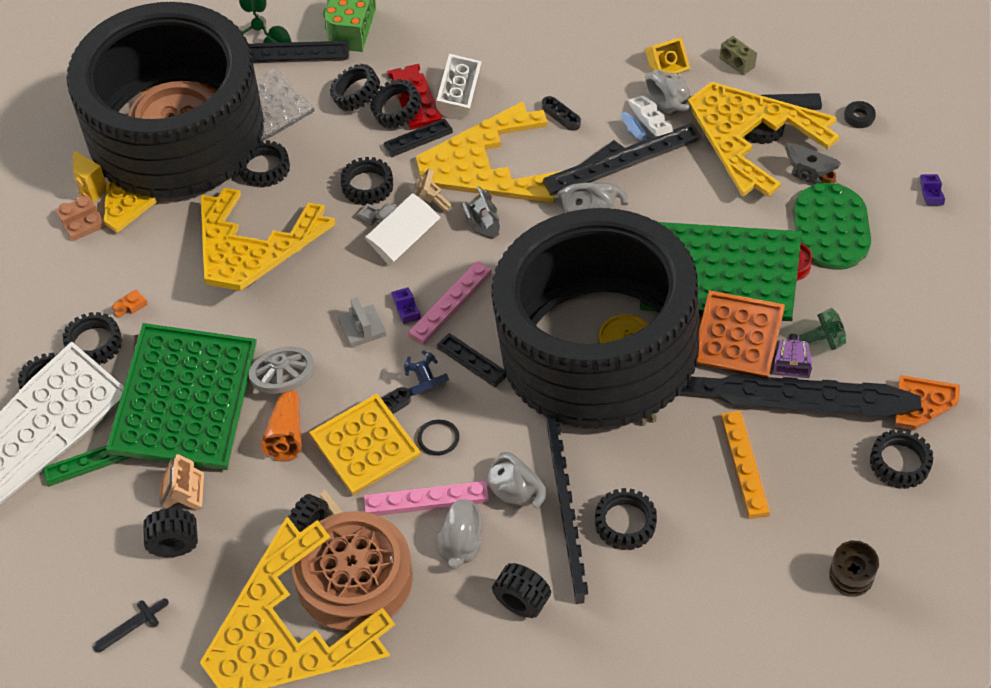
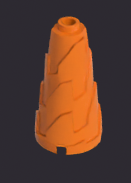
[261,390,302,461]

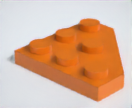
[894,375,960,430]

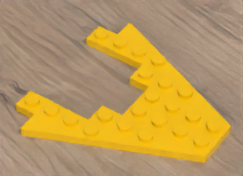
[688,82,839,197]
[416,102,561,203]
[201,188,336,291]
[200,517,395,688]

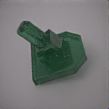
[799,308,846,351]

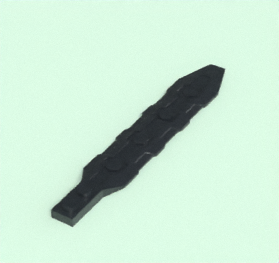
[680,374,921,417]

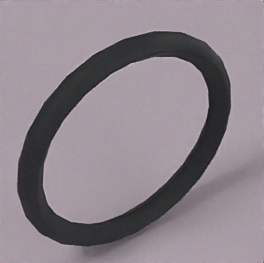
[417,419,460,455]

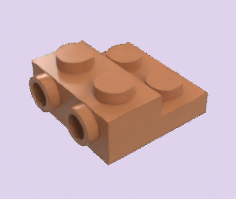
[56,195,106,241]

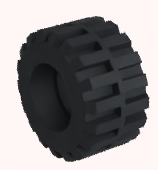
[143,508,198,558]
[492,563,552,618]

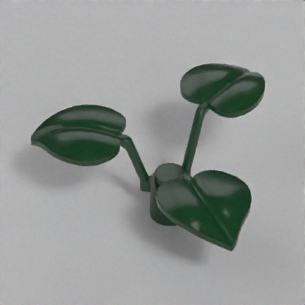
[239,0,292,43]

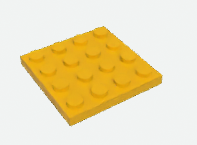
[309,394,421,496]

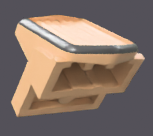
[160,454,204,510]

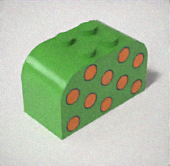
[323,0,376,52]

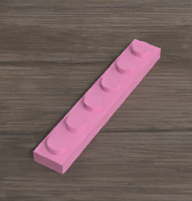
[408,261,491,345]
[364,481,489,516]

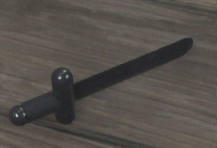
[93,598,169,652]

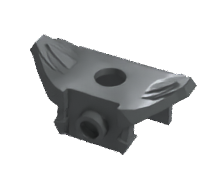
[785,143,841,184]
[461,186,500,238]

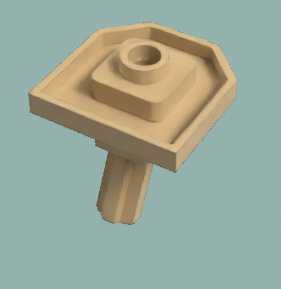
[414,168,451,211]

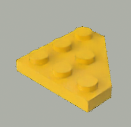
[104,181,157,233]

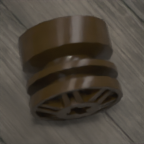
[829,540,879,597]

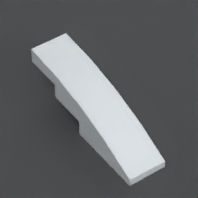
[628,96,673,136]

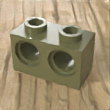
[719,36,757,75]

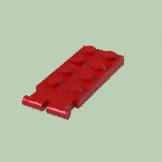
[387,63,442,130]

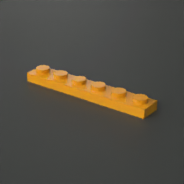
[721,411,770,519]

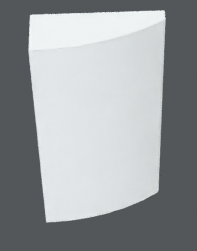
[364,193,440,265]

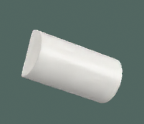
[436,54,482,119]

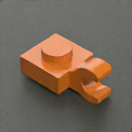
[111,289,147,317]

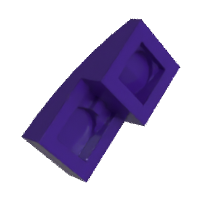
[920,174,945,205]
[391,287,421,324]

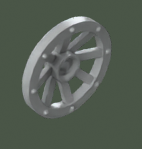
[249,347,315,394]

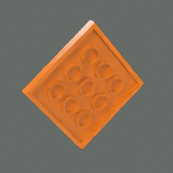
[697,290,785,378]

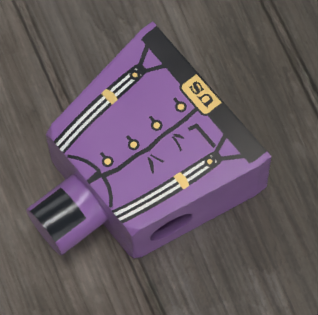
[772,334,812,378]

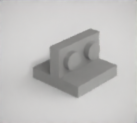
[338,297,387,348]

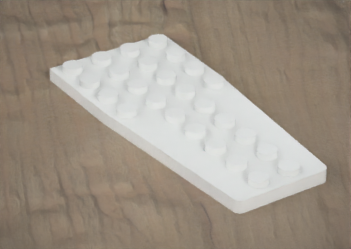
[0,342,124,505]

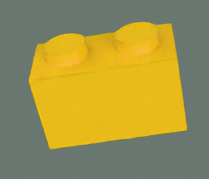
[645,37,690,73]
[73,151,107,203]

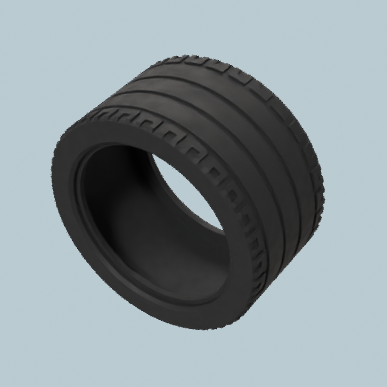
[66,2,264,198]
[491,208,699,429]

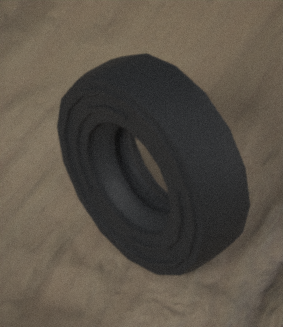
[844,101,876,128]

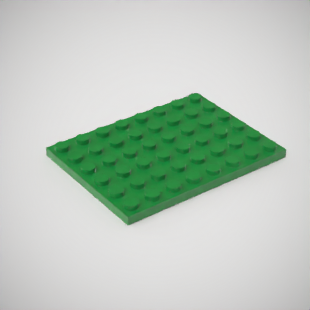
[640,222,802,322]
[106,323,257,470]

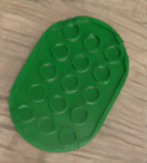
[794,183,871,270]

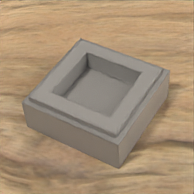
[357,203,380,226]

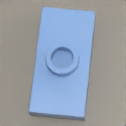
[620,112,650,141]

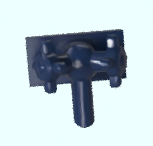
[404,350,449,396]

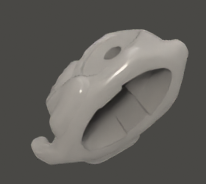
[645,70,691,114]
[557,183,628,212]
[488,452,546,509]
[437,499,482,570]

